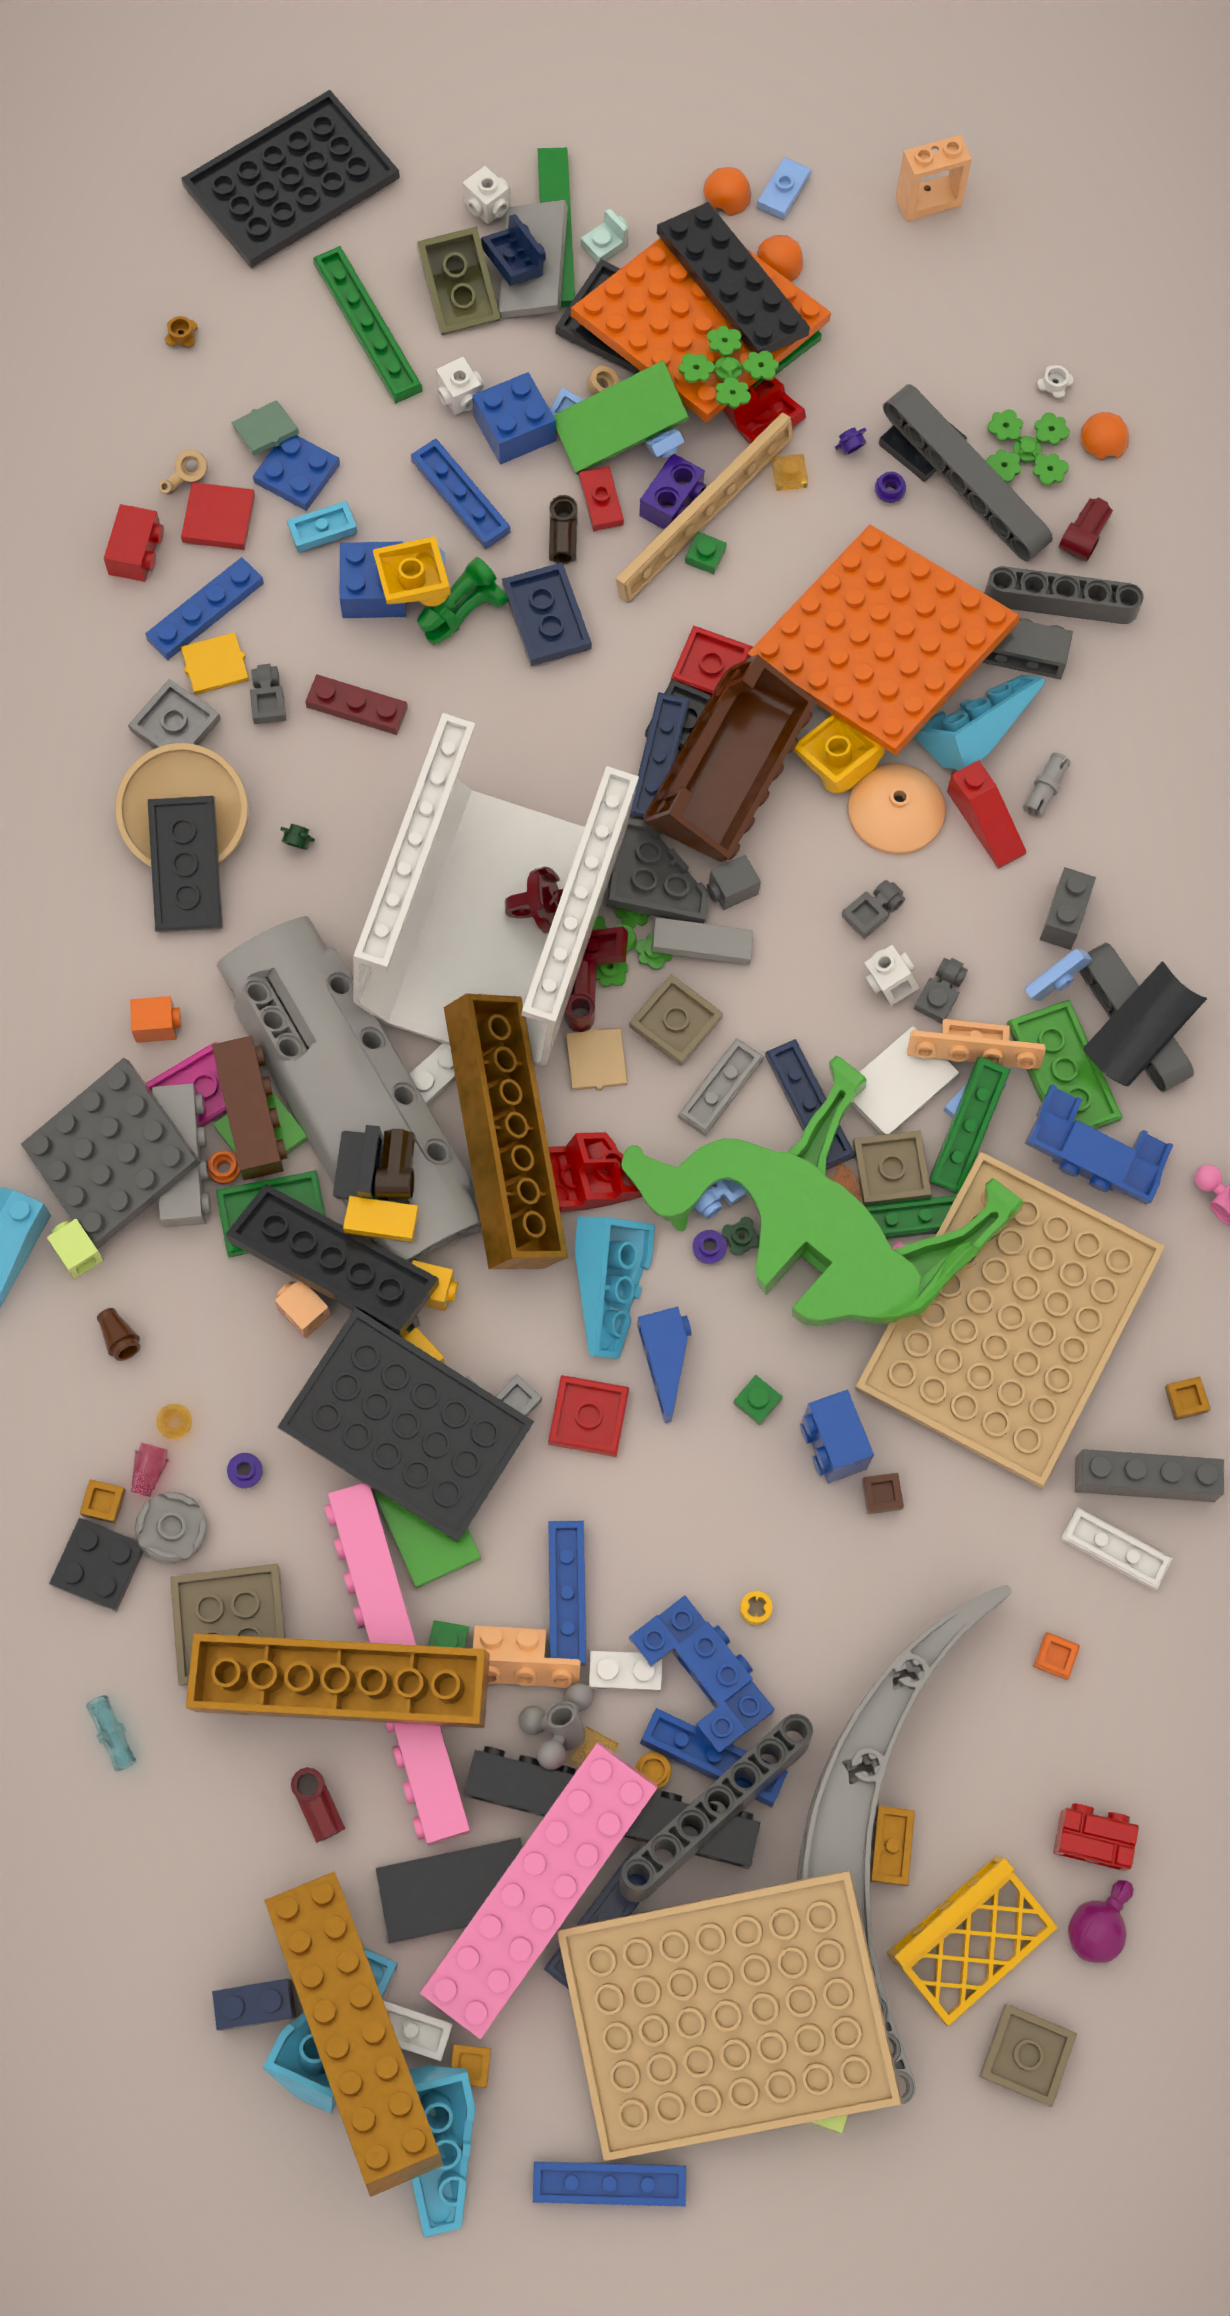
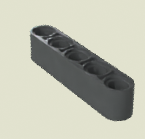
[984,566,1144,624]
[1079,942,1194,1092]

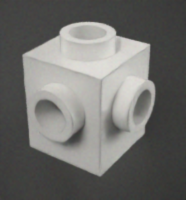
[462,166,510,224]
[436,357,484,415]
[864,945,919,1006]

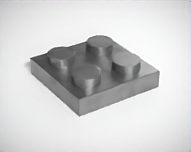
[128,679,221,748]

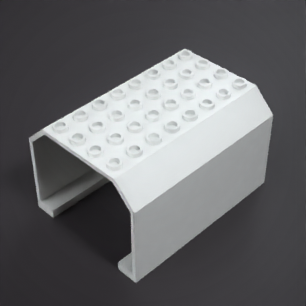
[353,713,639,1065]

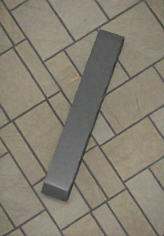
[883,384,1053,561]
[619,1714,813,1903]

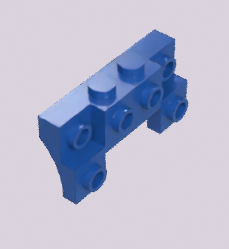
[1024,1084,1173,1205]
[629,1595,775,1754]

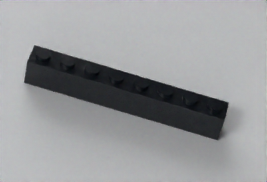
[464,1746,761,1869]

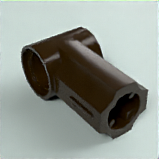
[549,495,578,564]
[375,1129,415,1199]

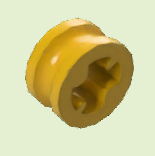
[740,1591,773,1626]

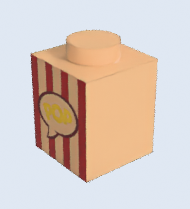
[275,1280,331,1339]

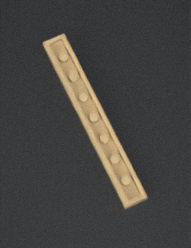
[615,412,793,603]

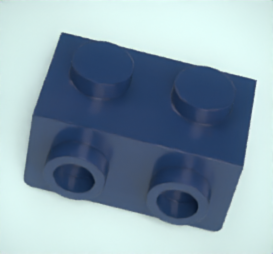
[481,214,546,286]

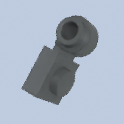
[250,664,286,724]
[842,880,905,939]
[914,958,968,1024]

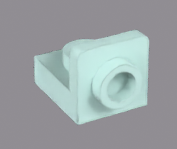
[581,208,629,263]

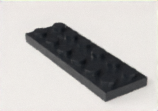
[656,202,810,354]
[226,1184,439,1336]

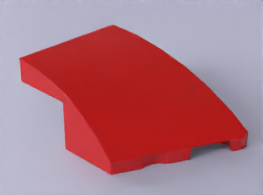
[723,377,806,444]
[548,1132,642,1213]

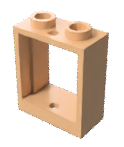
[896,135,972,222]

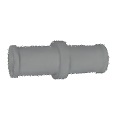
[1023,753,1071,818]

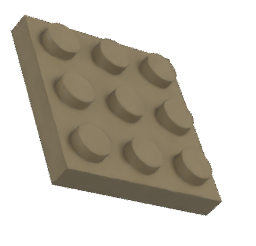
[170,1563,285,1686]

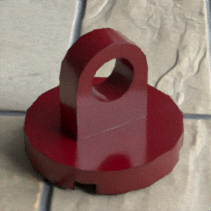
[505,866,563,934]

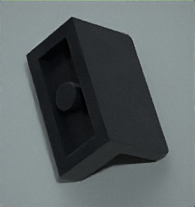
[333,1125,383,1200]

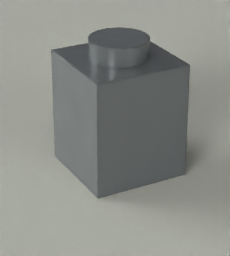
[707,855,761,910]

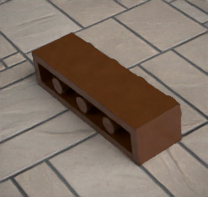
[212,1035,288,1181]

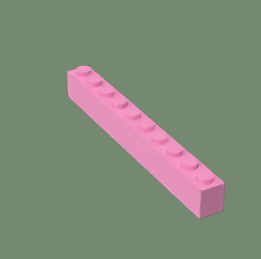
[324,1483,471,1846]

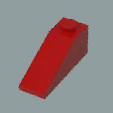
[947,760,1027,869]

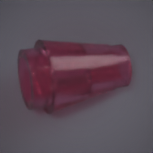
[130,1443,169,1497]

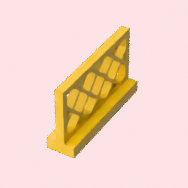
[886,1856,1058,2026]

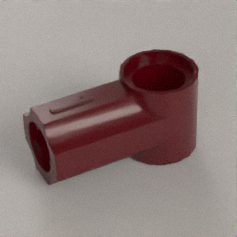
[1058,497,1113,562]
[565,960,596,1032]
[291,1767,346,1843]

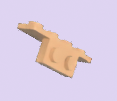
[907,1019,1046,1069]
[473,1626,580,1688]

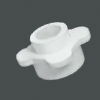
[1037,365,1073,399]

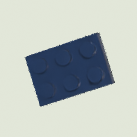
[502,562,592,666]

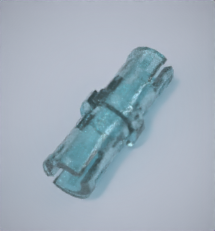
[86,1695,137,1771]

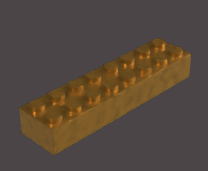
[443,993,568,1269]
[186,1633,490,1728]
[264,1871,443,2197]

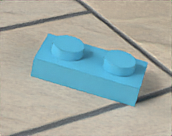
[287,501,358,553]

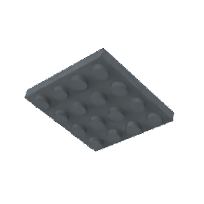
[21,1058,201,1249]

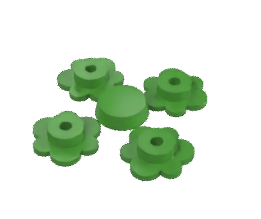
[678,326,779,408]
[986,409,1070,486]
[592,908,673,987]

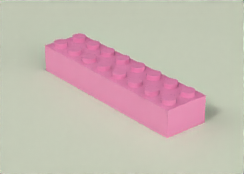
[419,1741,658,2039]

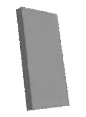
[499,200,568,318]

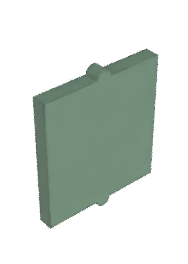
[231,400,299,456]

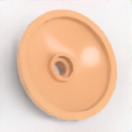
[848,764,946,855]

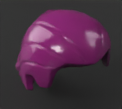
[1068,1880,1134,1963]

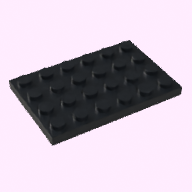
[181,90,400,268]
[277,1308,534,1543]

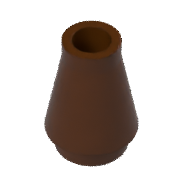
[97,1308,141,1361]

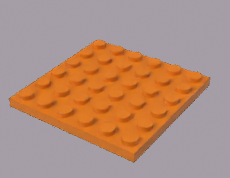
[571,238,831,423]
[748,524,1019,756]

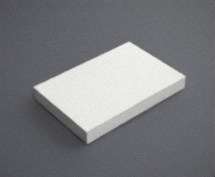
[852,1026,959,1135]

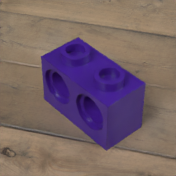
[639,454,706,529]

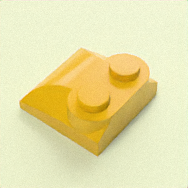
[373,536,451,606]
[793,715,885,793]

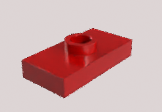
[579,466,624,531]

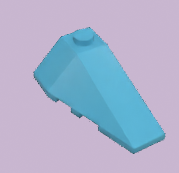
[914,675,1045,771]
[0,1188,51,1308]
[575,1216,655,1359]
[263,1948,398,2114]
[409,2065,475,2238]

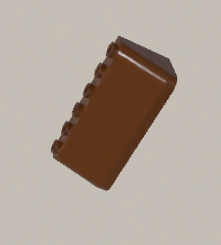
[643,654,816,862]

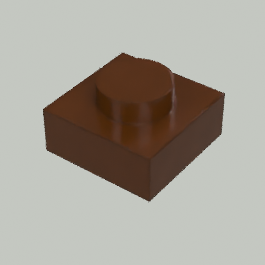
[862,1473,904,1514]

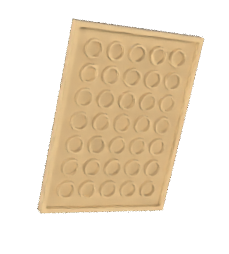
[855,1152,1166,1488]
[557,1869,902,2161]

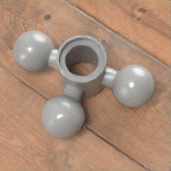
[519,1682,593,1770]

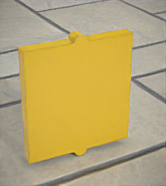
[181,632,249,695]

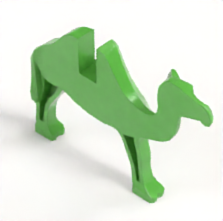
[621,1055,1024,1326]

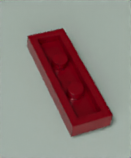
[305,674,408,735]

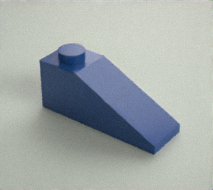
[637,1307,692,1423]

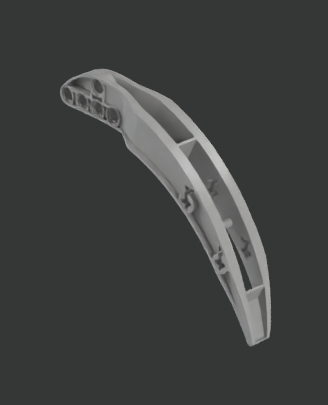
[797,1585,1012,2104]

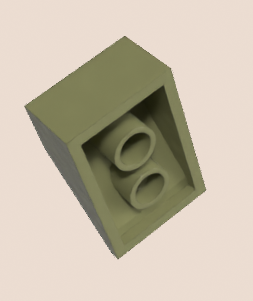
[417,226,501,335]

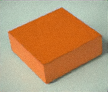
[1033,1632,1080,1680]

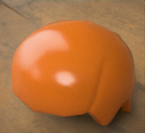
[703,167,752,216]
[757,235,803,282]
[1080,412,1129,460]

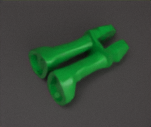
[417,557,508,645]

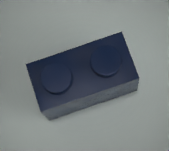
[212,1978,296,2031]

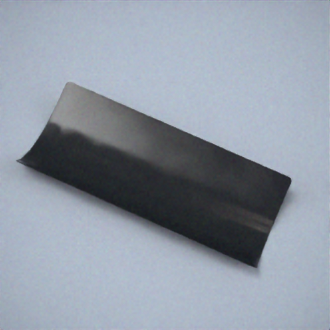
[1084,961,1207,1086]

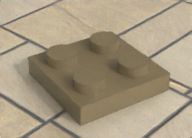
[629,974,723,1067]
[853,1130,932,1206]
[979,2004,1077,2107]

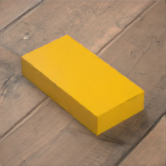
[343,1196,419,1243]

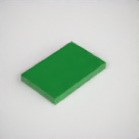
[216,1170,326,1258]

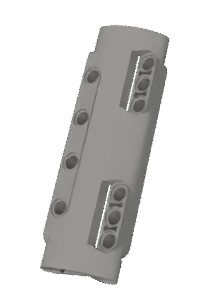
[217,916,482,1263]

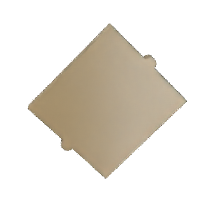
[566,1028,627,1091]

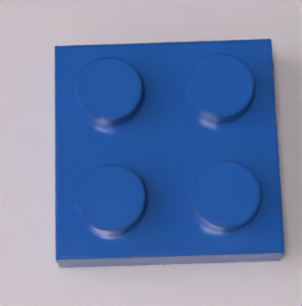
[253,435,340,511]

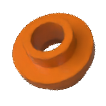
[208,1150,240,1184]

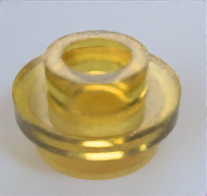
[156,1404,192,1439]

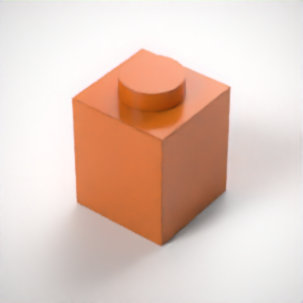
[130,996,182,1043]

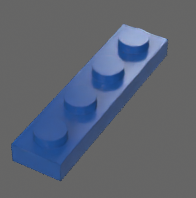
[411,438,511,549]
[145,557,264,660]
[548,1521,586,1666]
[640,1708,788,1808]
[532,2161,686,2207]

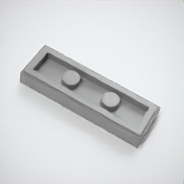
[651,917,753,965]
[678,1038,764,1136]

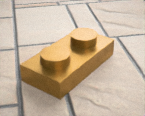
[870,1806,915,1886]

